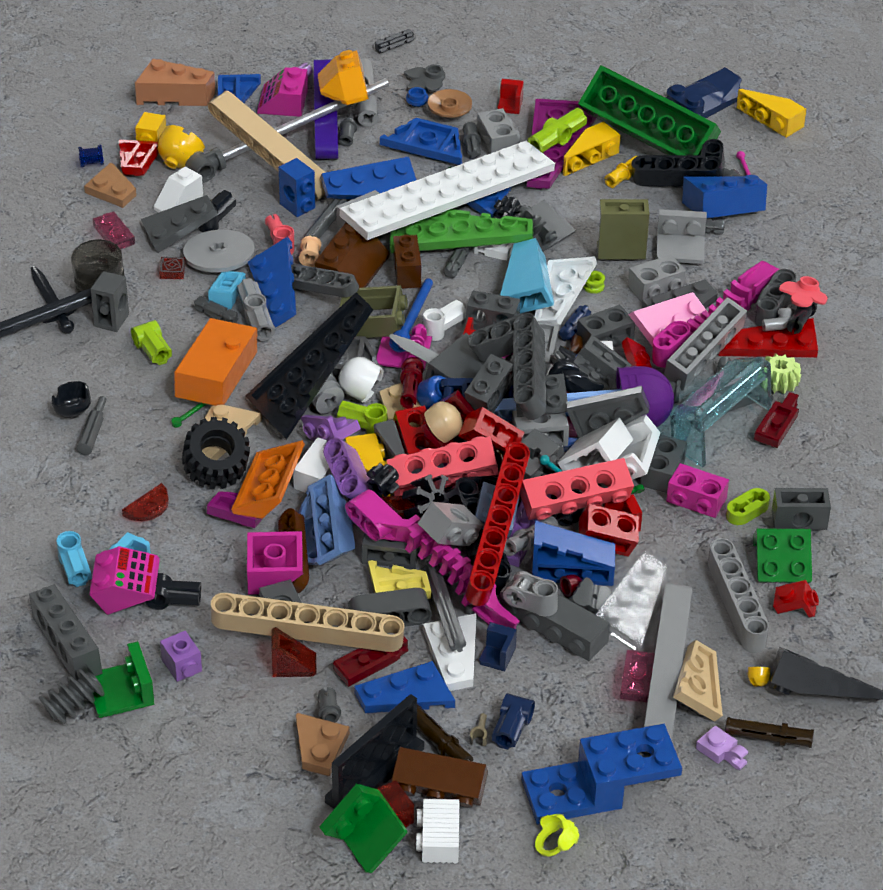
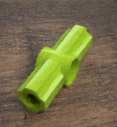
[527,108,587,153]

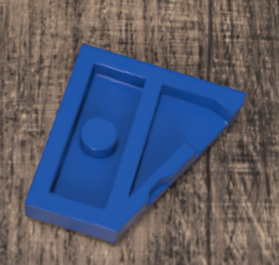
[218,74,261,103]

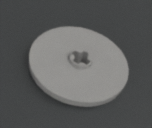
[183,230,255,273]

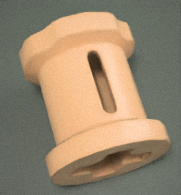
[299,236,322,267]

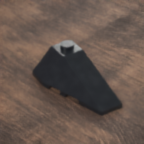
[769,647,883,700]

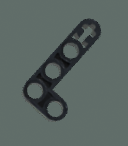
[632,139,725,187]

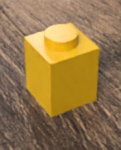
[135,112,166,142]

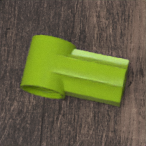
[131,320,172,365]
[337,401,388,434]

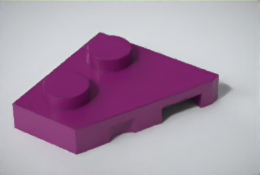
[207,491,262,528]

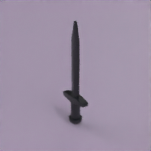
[31,266,77,334]

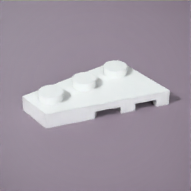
[423,613,476,691]

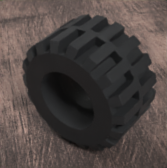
[182,417,250,490]

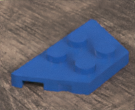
[380,118,462,165]

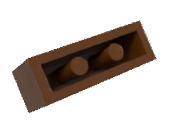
[392,747,488,808]

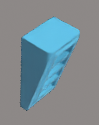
[208,271,246,309]

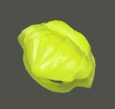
[535,814,579,857]

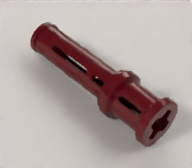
[400,357,424,409]

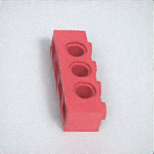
[387,436,499,499]
[520,458,634,520]

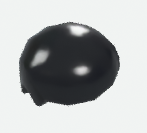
[52,381,91,418]

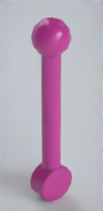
[736,151,751,175]

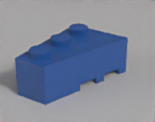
[682,175,767,218]

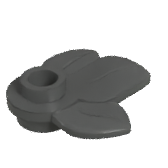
[404,64,445,92]

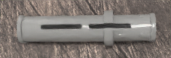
[503,516,558,556]

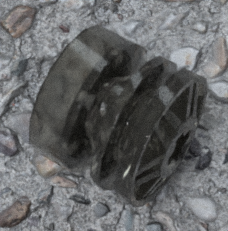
[71,239,125,304]

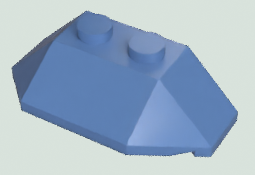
[299,474,355,565]

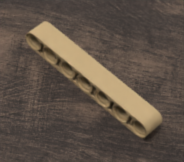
[208,90,326,202]
[211,593,404,652]

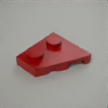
[119,139,159,176]

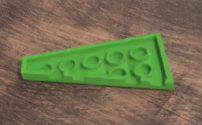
[390,209,533,253]

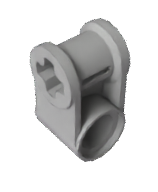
[503,571,558,617]

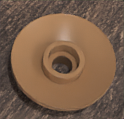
[428,89,472,118]

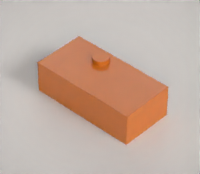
[174,318,257,406]

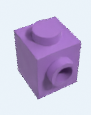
[160,631,202,682]

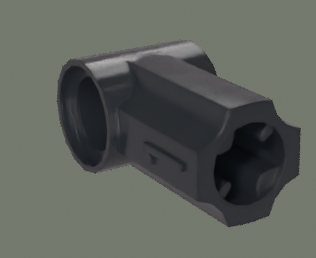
[198,190,236,232]
[145,573,202,610]

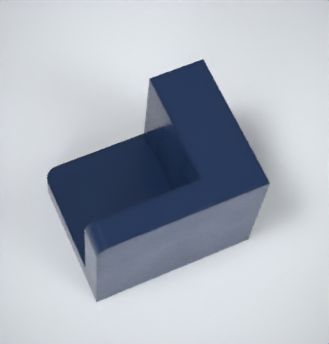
[479,622,517,672]

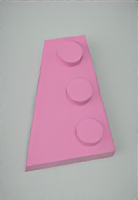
[628,292,708,347]

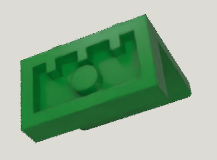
[753,528,812,583]
[93,641,155,718]
[319,784,407,874]

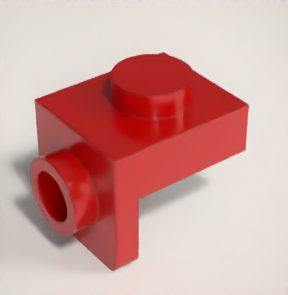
[773,580,819,618]

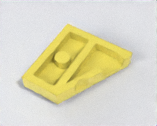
[368,560,431,599]

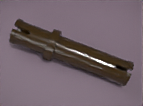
[417,704,474,761]
[725,717,814,748]

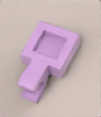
[696,726,748,770]

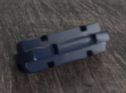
[559,305,591,341]

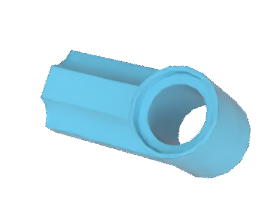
[56,531,92,587]

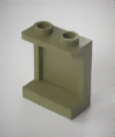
[597,199,650,260]

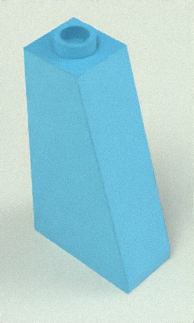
[500,238,554,313]

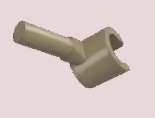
[470,713,487,746]

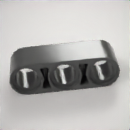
[755,269,796,326]
[348,588,432,631]

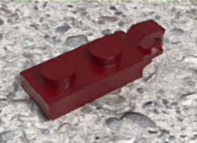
[754,392,799,448]
[333,636,408,687]

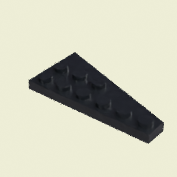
[246,292,374,440]

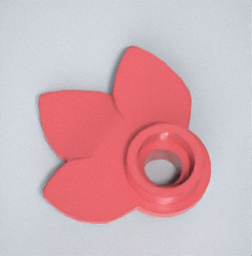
[779,276,828,307]

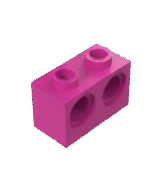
[666,463,729,518]

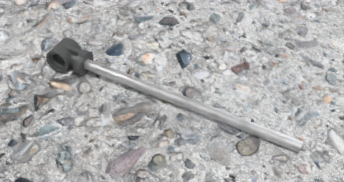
[185,78,389,183]

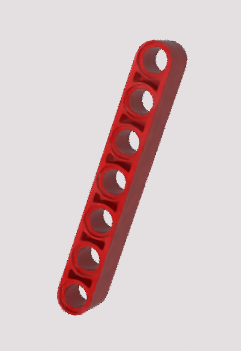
[465,442,530,606]

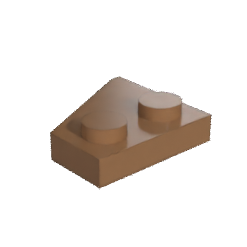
[296,713,350,776]

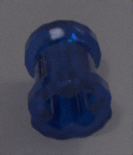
[78,145,104,168]

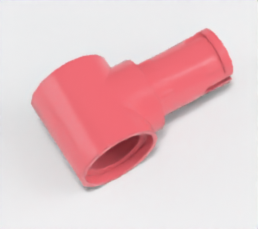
[265,214,295,255]

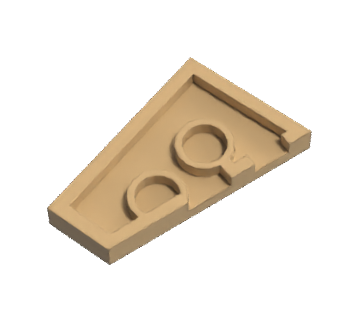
[673,640,723,722]

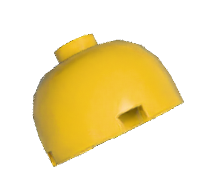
[158,125,205,169]

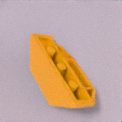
[318,50,369,105]

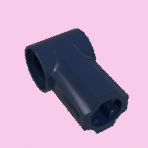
[492,693,535,750]

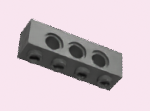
[29,584,103,680]

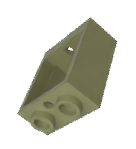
[339,285,408,338]

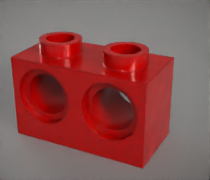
[393,405,436,455]
[458,407,525,455]
[579,504,639,557]

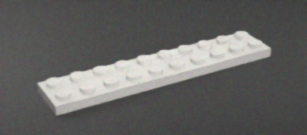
[339,140,555,240]

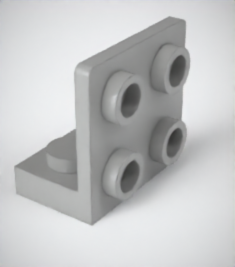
[656,209,707,264]

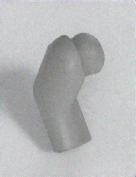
[762,308,792,332]

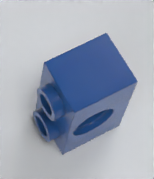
[278,158,315,217]

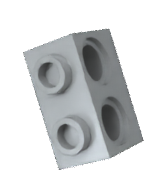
[477,108,520,154]
[628,254,686,302]

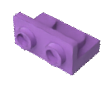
[301,415,361,442]

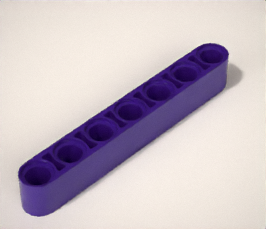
[314,59,338,159]

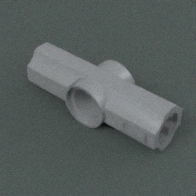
[237,278,275,342]

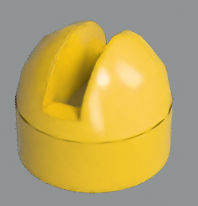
[748,667,771,687]

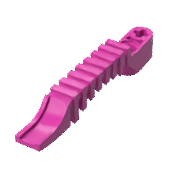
[652,261,780,368]
[345,489,520,629]

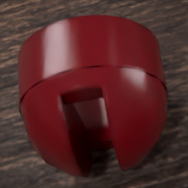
[560,574,582,598]

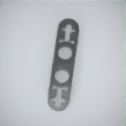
[291,264,359,297]

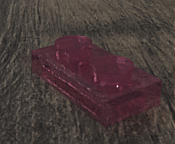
[93,211,135,252]
[620,650,655,703]

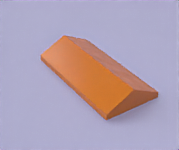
[231,440,305,519]

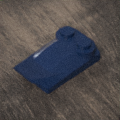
[665,67,742,118]

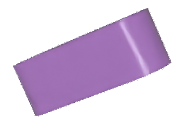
[323,437,370,500]

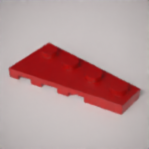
[718,318,818,358]

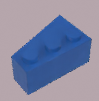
[532,521,615,586]

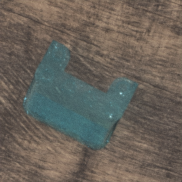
[670,357,772,468]

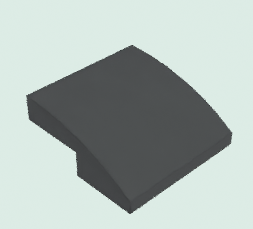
[574,335,632,390]

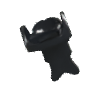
[548,345,604,393]

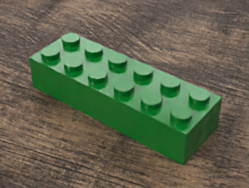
[578,65,721,155]

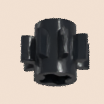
[493,195,522,219]
[366,463,400,497]

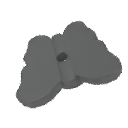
[569,577,617,622]

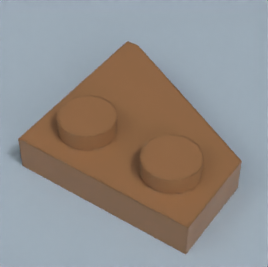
[84,163,137,208]

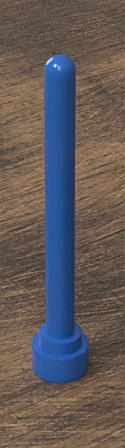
[389,278,433,352]

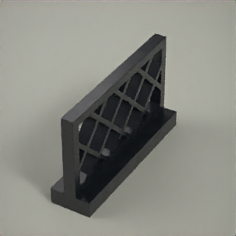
[325,694,424,809]

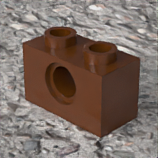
[393,235,421,289]

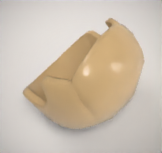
[424,401,463,443]

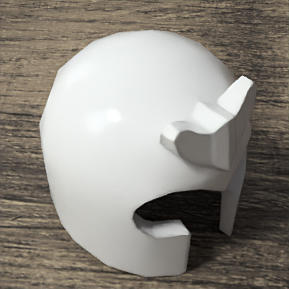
[339,356,384,402]

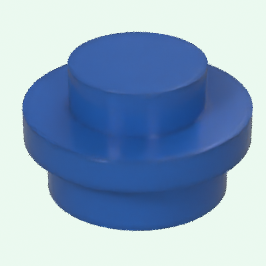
[406,87,428,107]

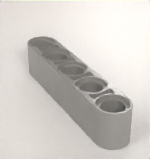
[708,538,769,653]

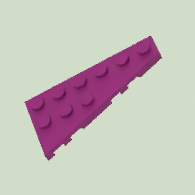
[527,99,596,189]

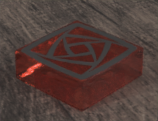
[159,257,186,279]

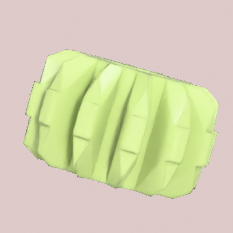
[758,353,801,394]

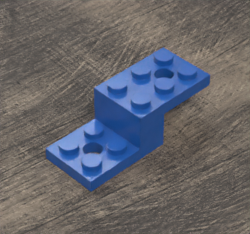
[521,723,682,825]

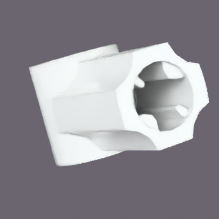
[423,300,466,341]

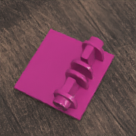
[377,324,432,370]

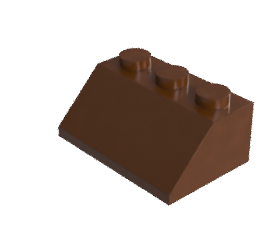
[315,222,390,288]

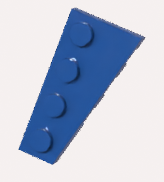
[320,156,417,199]
[248,237,296,327]

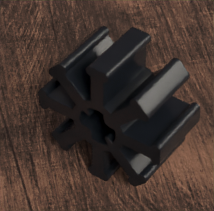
[402,474,460,519]

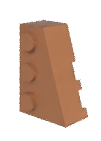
[135,59,216,106]

